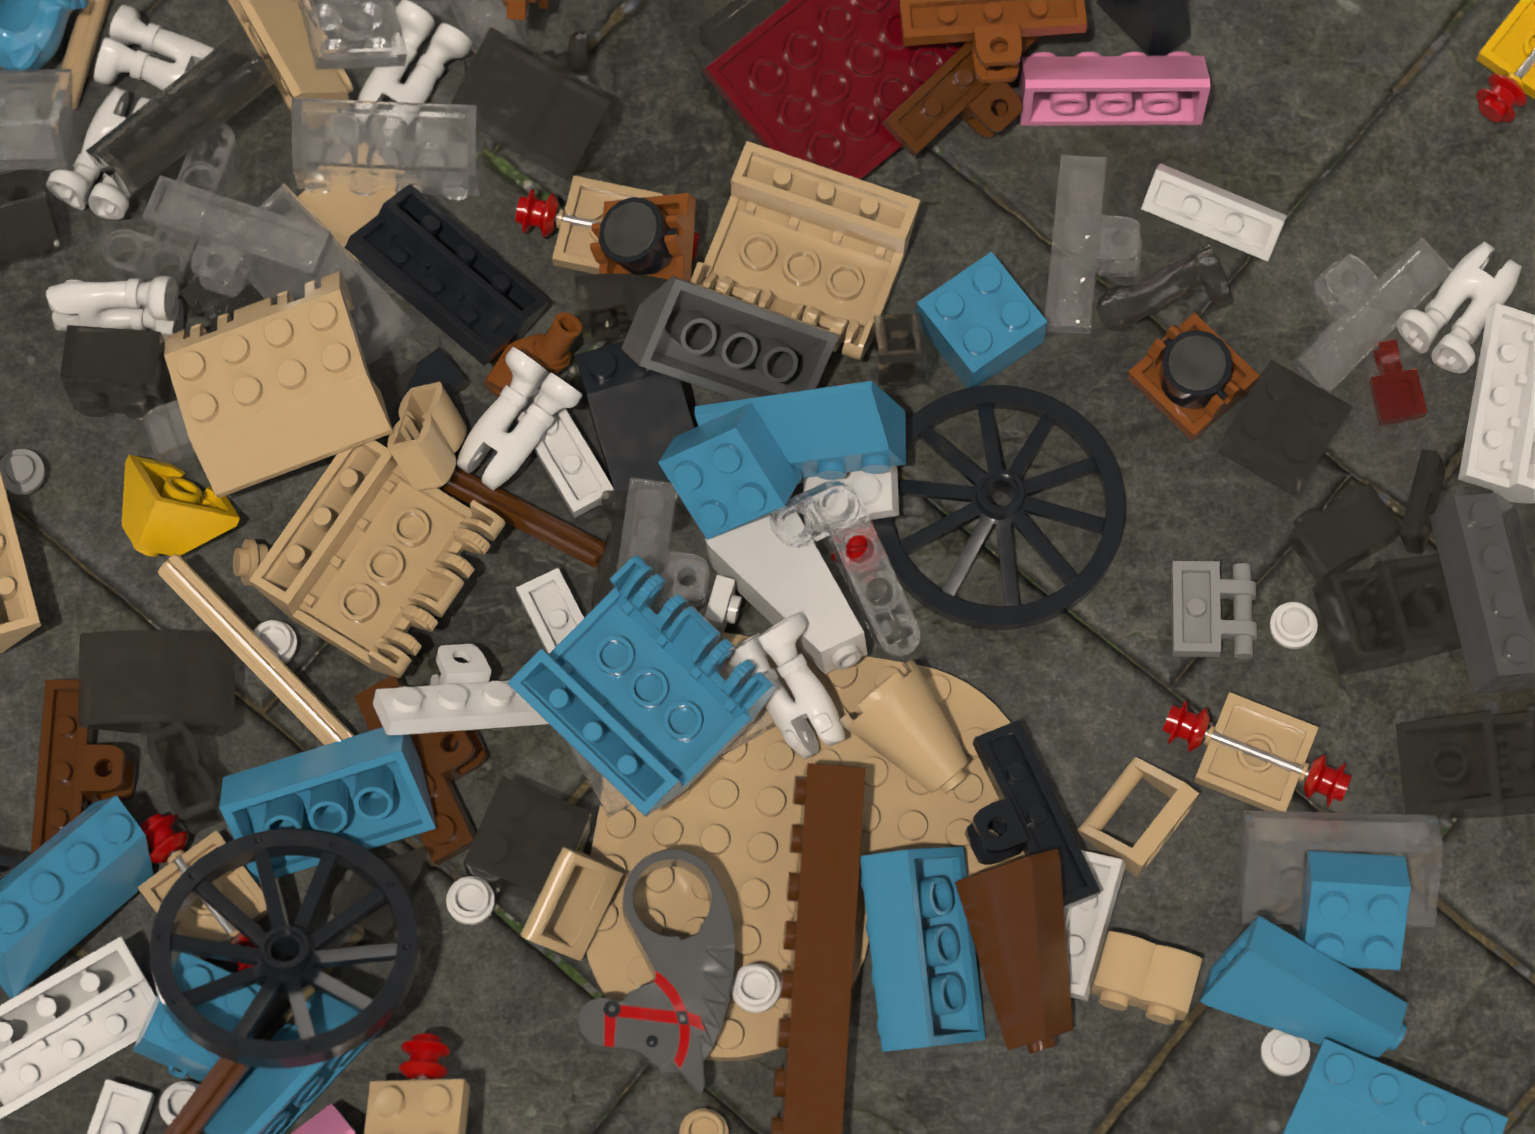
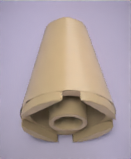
[839,658,968,794]

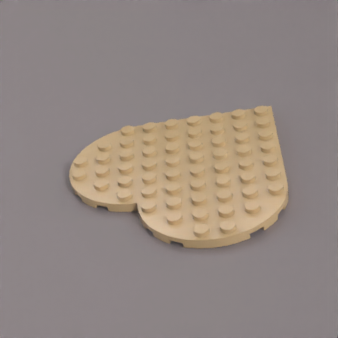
[586,632,1026,1061]

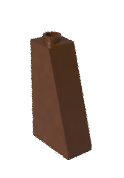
[955,849,1073,1054]

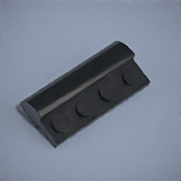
[344,184,549,366]

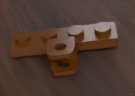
[882,36,1039,157]
[354,676,488,865]
[31,679,136,854]

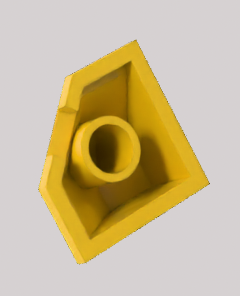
[121,454,240,557]

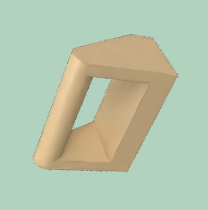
[1077,757,1199,878]
[520,847,623,961]

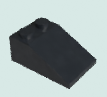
[574,341,694,499]

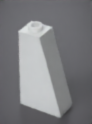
[705,500,867,674]

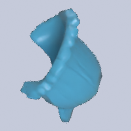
[0,0,89,74]

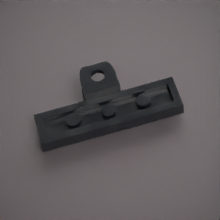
[965,720,1101,910]

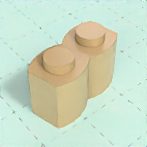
[387,382,467,491]
[1090,931,1203,1025]

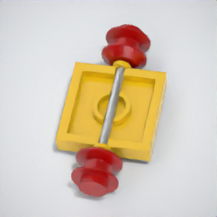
[1476,0,1535,122]

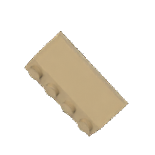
[227,0,354,135]

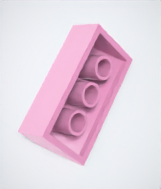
[1019,51,1210,126]

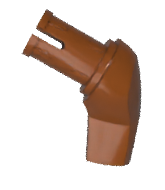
[484,312,582,398]

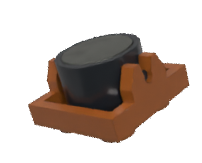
[590,193,696,294]
[1127,312,1260,442]

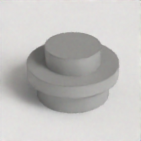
[0,449,45,495]

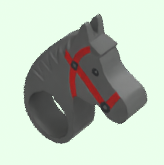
[578,849,735,1095]

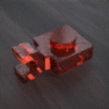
[1369,339,1428,426]

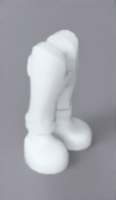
[353,0,474,140]
[94,5,235,104]
[46,87,158,220]
[1397,241,1522,373]
[46,276,184,351]
[456,347,583,491]
[727,612,846,760]

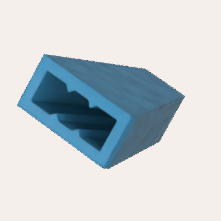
[1200,916,1408,1061]

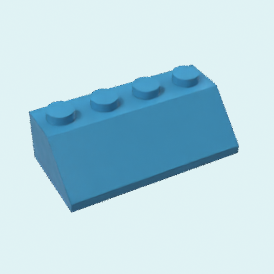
[695,381,906,484]
[219,727,436,884]
[0,796,154,998]
[860,847,986,1052]
[202,990,382,1134]
[1283,1038,1509,1134]

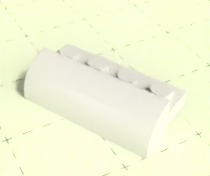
[1458,303,1535,503]
[0,937,156,1119]

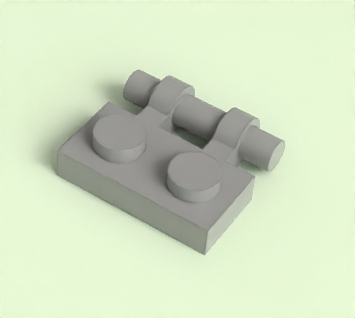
[1171,561,1258,659]

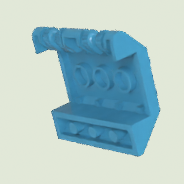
[507,555,776,817]

